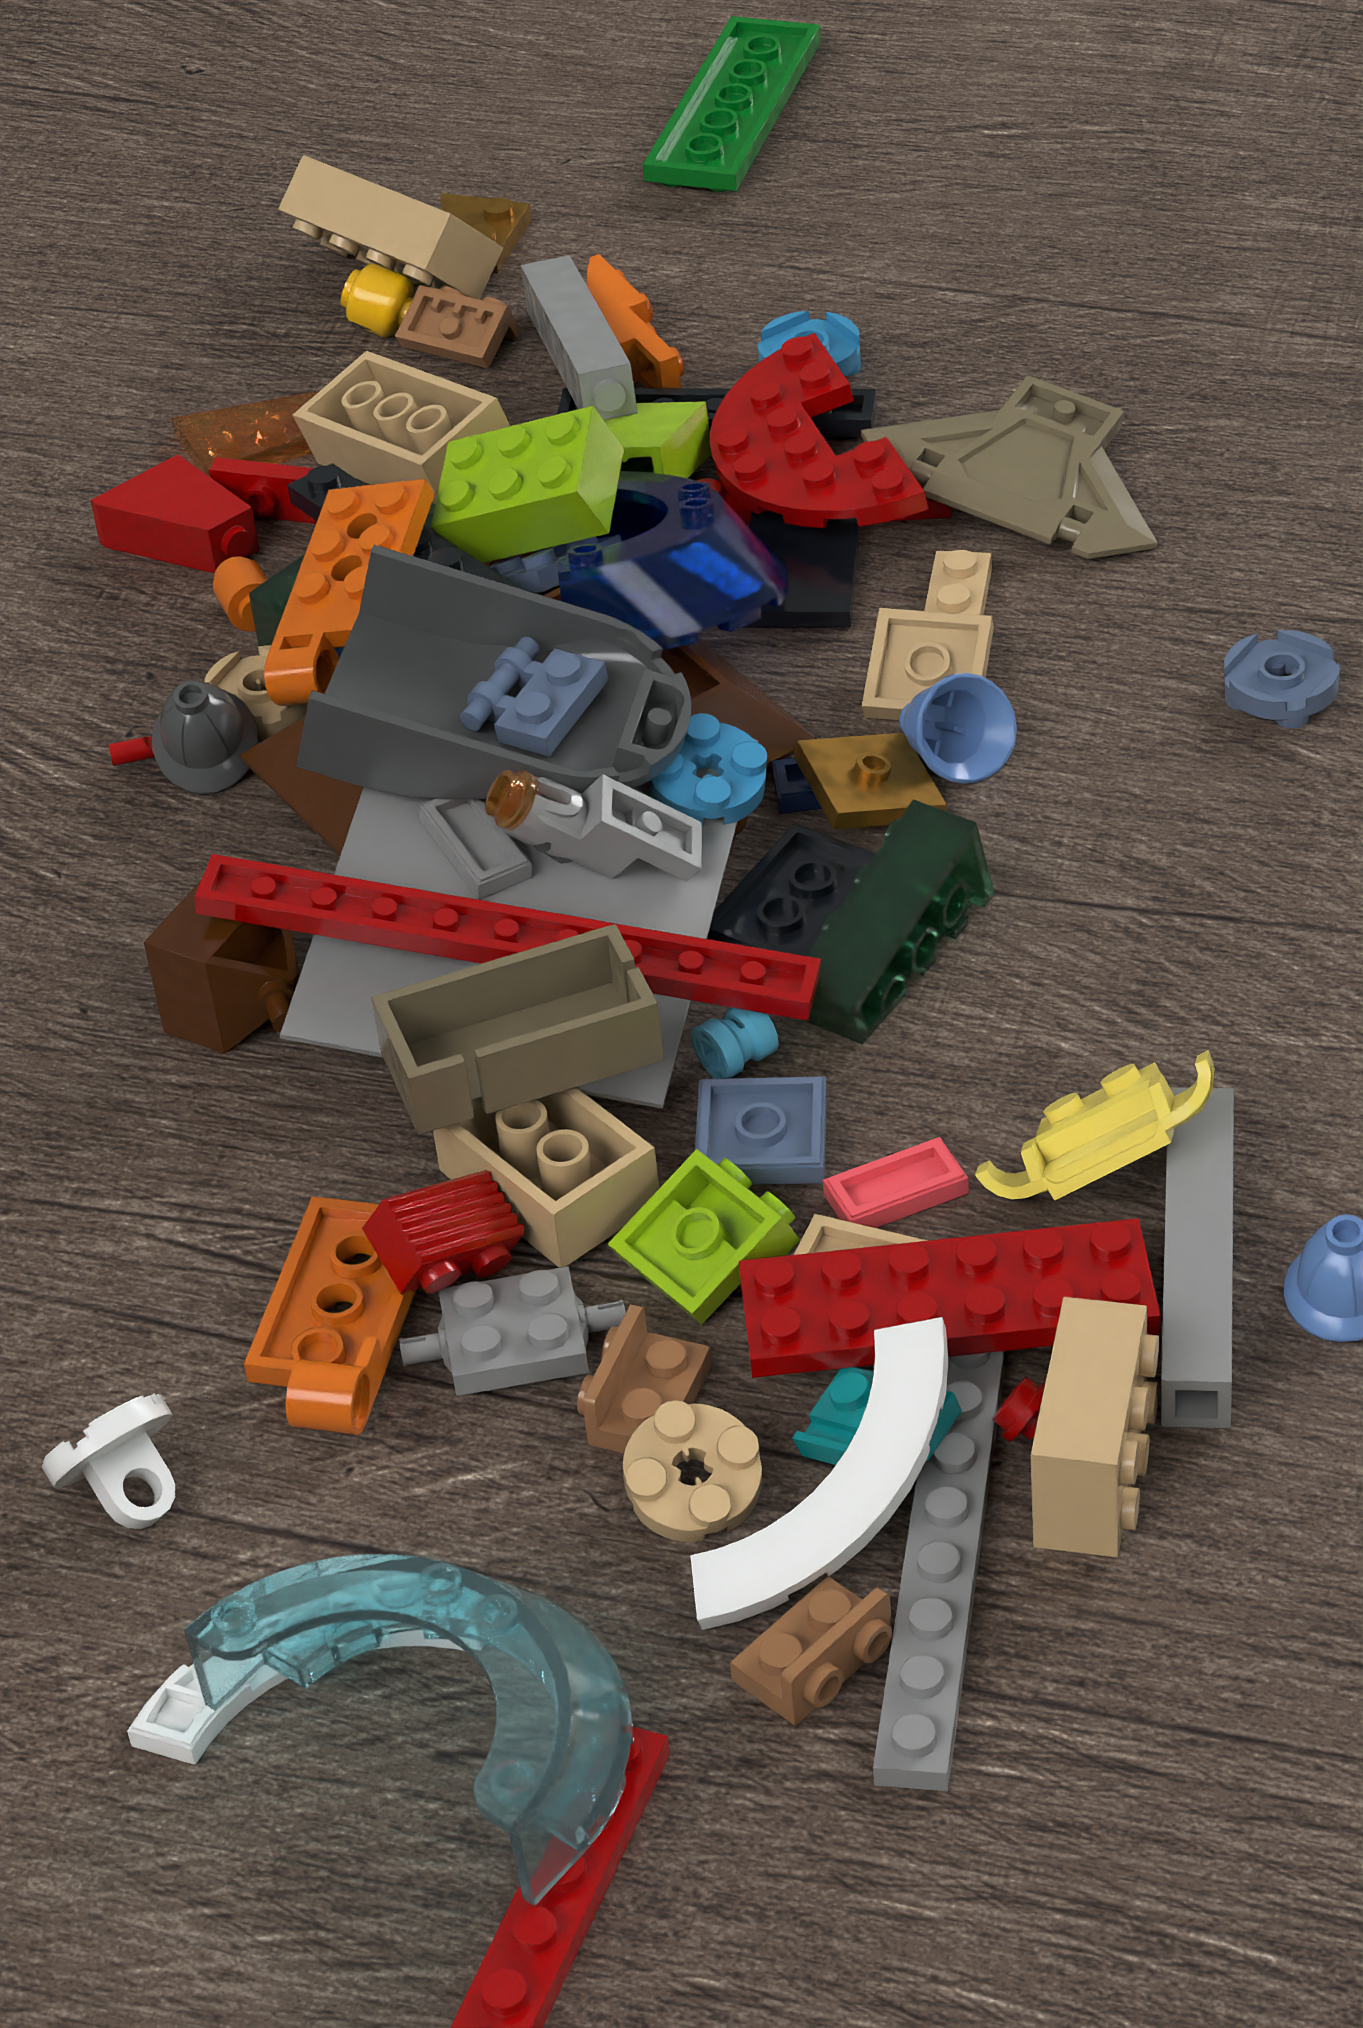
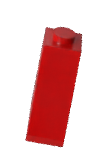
[90,454,260,574]

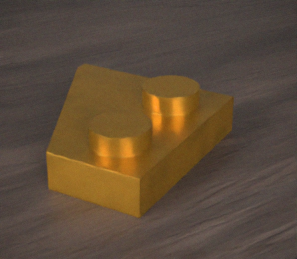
[440,193,532,274]

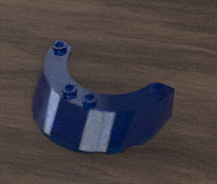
[557,471,789,650]

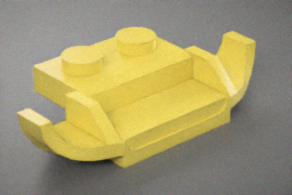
[975,1050,1215,1201]

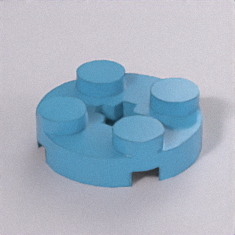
[758,311,861,377]
[649,713,767,826]

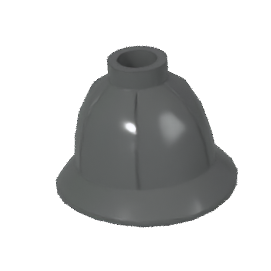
[152,680,258,794]

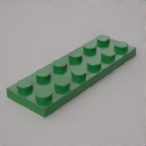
[643,16,821,192]

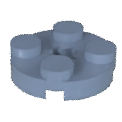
[1224,630,1340,728]

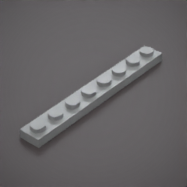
[873,1351,1007,1791]

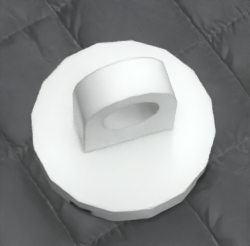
[42,1393,175,1529]

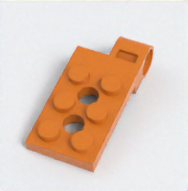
[264,479,435,706]
[244,1196,416,1435]

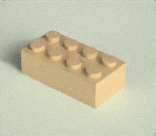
[278,155,504,299]
[293,351,510,510]

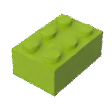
[431,406,624,563]

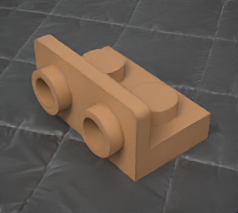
[395,285,522,369]
[577,1305,712,1453]
[730,1576,893,1726]

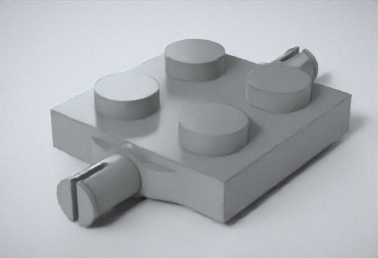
[399,1266,626,1396]

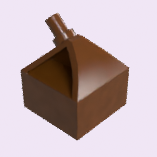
[144,880,300,1054]

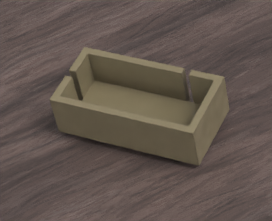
[371,924,664,1135]

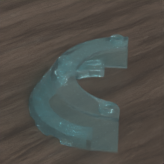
[184,1554,634,1906]

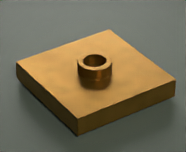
[794,733,947,830]

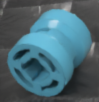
[691,1007,779,1079]

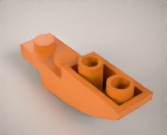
[587,254,684,388]

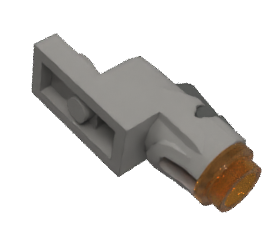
[485,770,702,881]

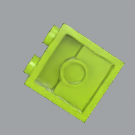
[608,1149,800,1325]

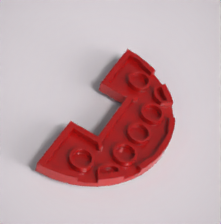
[710,333,928,528]

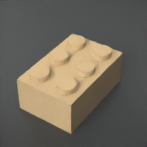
[433,1087,659,1268]
[1031,1297,1159,1558]

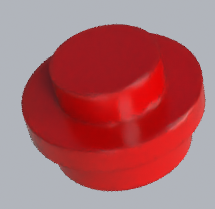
[992,1376,1046,1442]

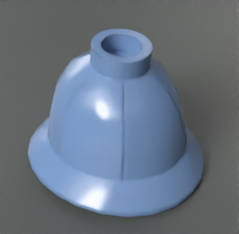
[899,673,1017,784]
[1283,1215,1363,1342]

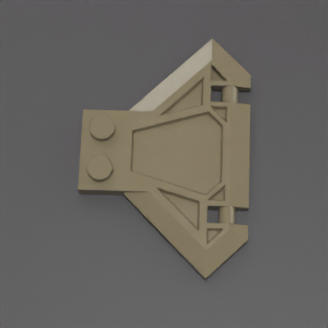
[861,375,1158,559]

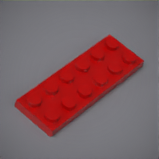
[739,1218,1160,1378]

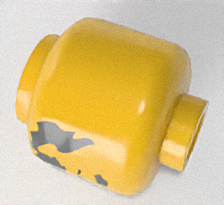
[341,264,414,338]

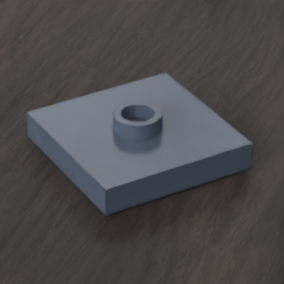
[695,1076,827,1185]

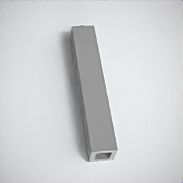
[520,255,638,420]
[1161,1087,1234,1428]

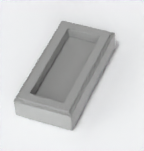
[419,798,532,900]

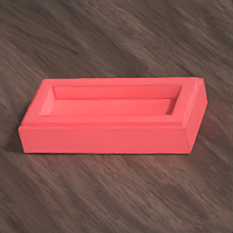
[823,1137,969,1228]

